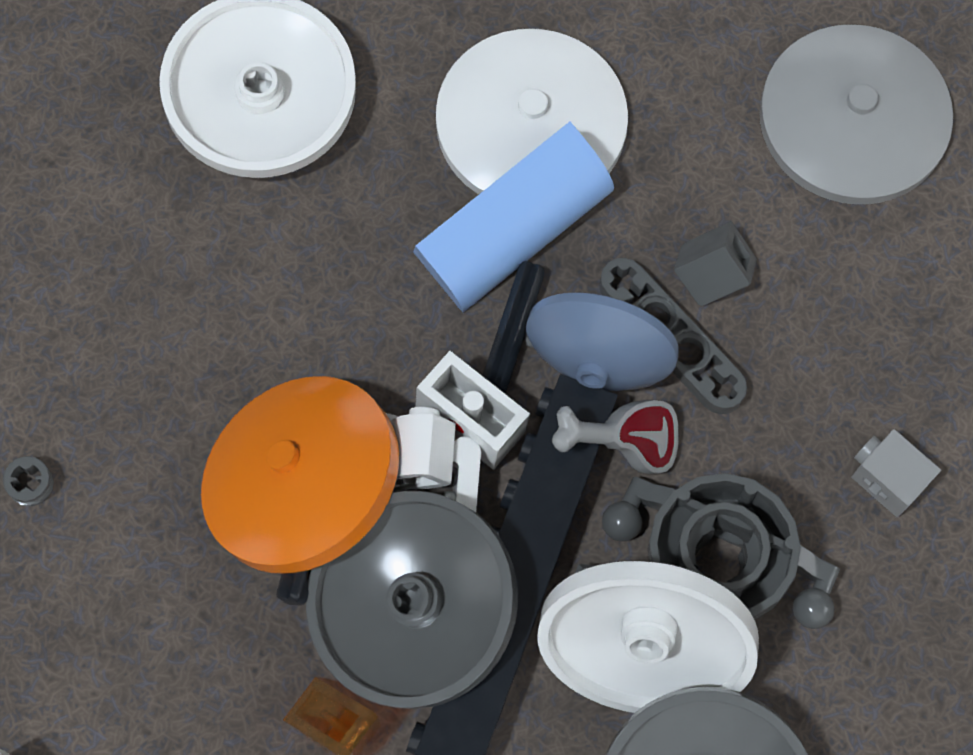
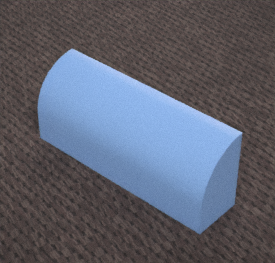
[413,121,614,313]

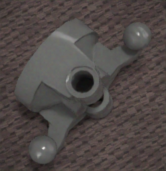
[602,473,840,629]

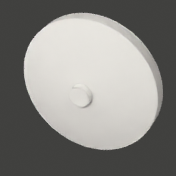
[160,0,356,178]
[436,29,628,194]
[537,561,759,713]

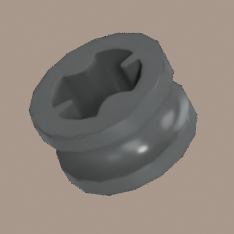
[3,456,54,507]

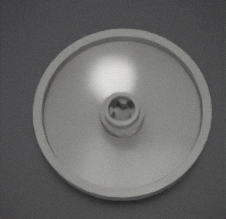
[760,25,953,204]

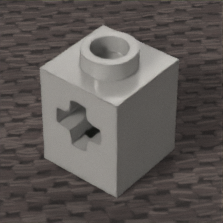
[851,429,941,518]

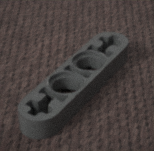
[599,258,747,415]

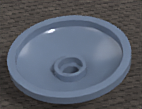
[526,293,679,391]

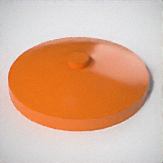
[201,376,399,574]

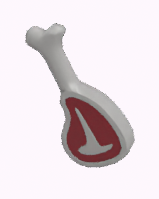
[552,400,679,475]

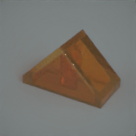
[283,677,381,755]

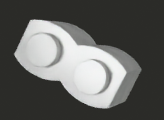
[386,407,456,493]

